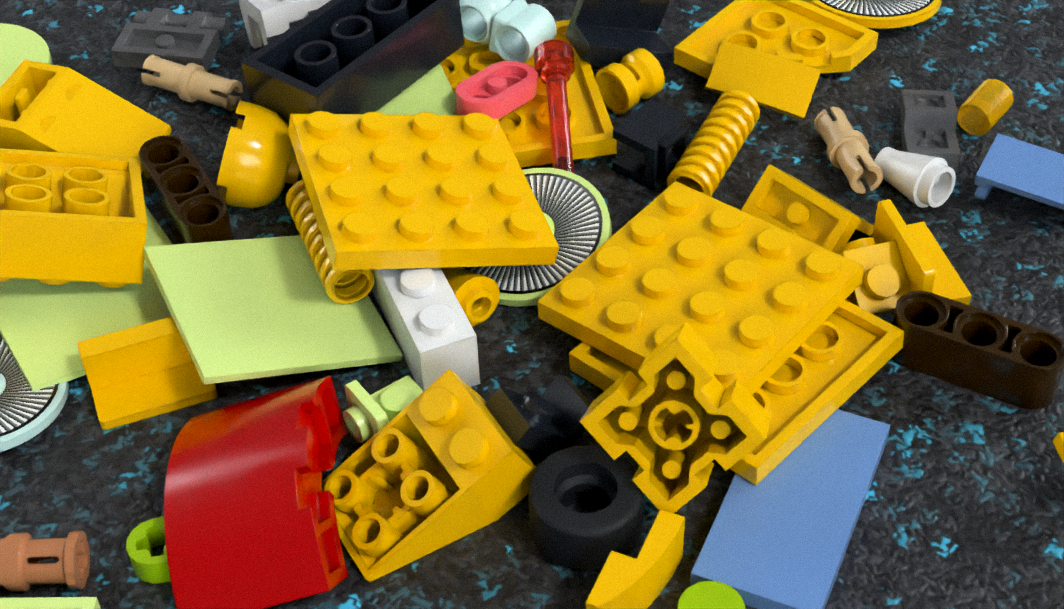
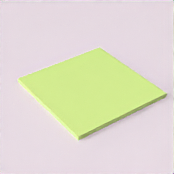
[0,206,172,392]
[143,235,403,385]

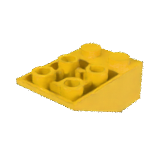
[0,60,172,174]
[322,369,536,582]

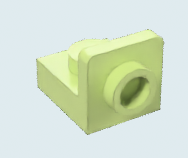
[343,375,423,443]

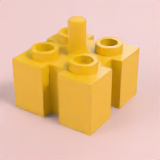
[579,322,771,513]

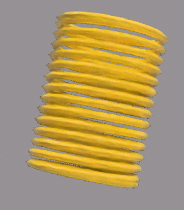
[957,79,1014,136]

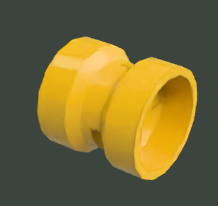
[595,48,665,114]

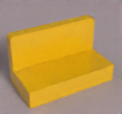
[741,164,874,254]
[872,199,972,305]
[77,316,218,430]

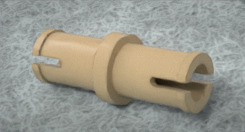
[141,54,243,111]
[814,107,883,194]

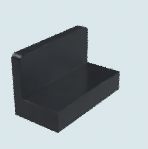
[565,0,673,70]

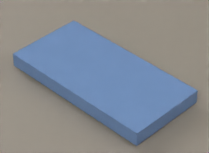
[690,409,891,609]

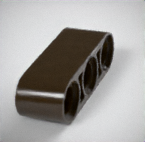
[139,135,234,244]
[892,291,1064,410]

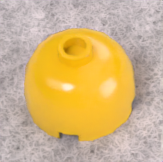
[216,100,300,209]

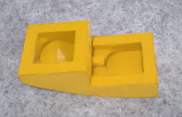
[704,41,821,120]
[586,509,685,609]

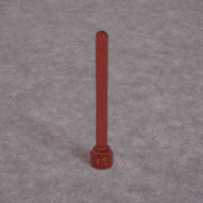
[533,40,575,179]

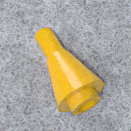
[441,267,500,326]

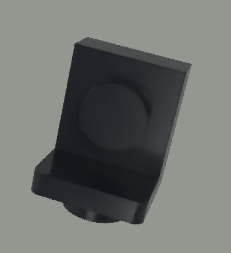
[485,375,591,456]

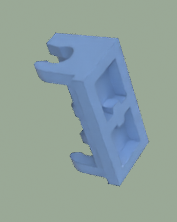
[974,133,1064,210]

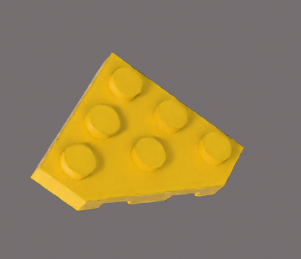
[674,0,878,79]

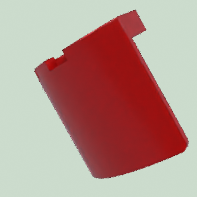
[164,375,349,609]

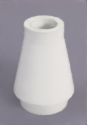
[874,147,956,208]

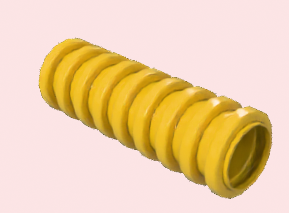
[667,90,760,197]
[285,179,375,304]

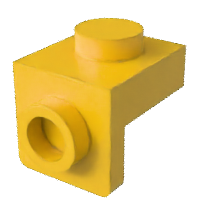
[839,237,911,317]

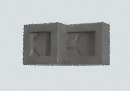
[900,89,961,172]

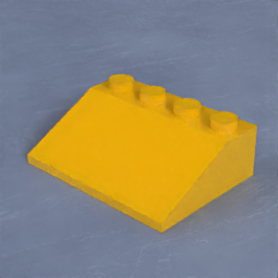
[0,148,147,288]

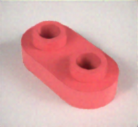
[455,61,538,119]

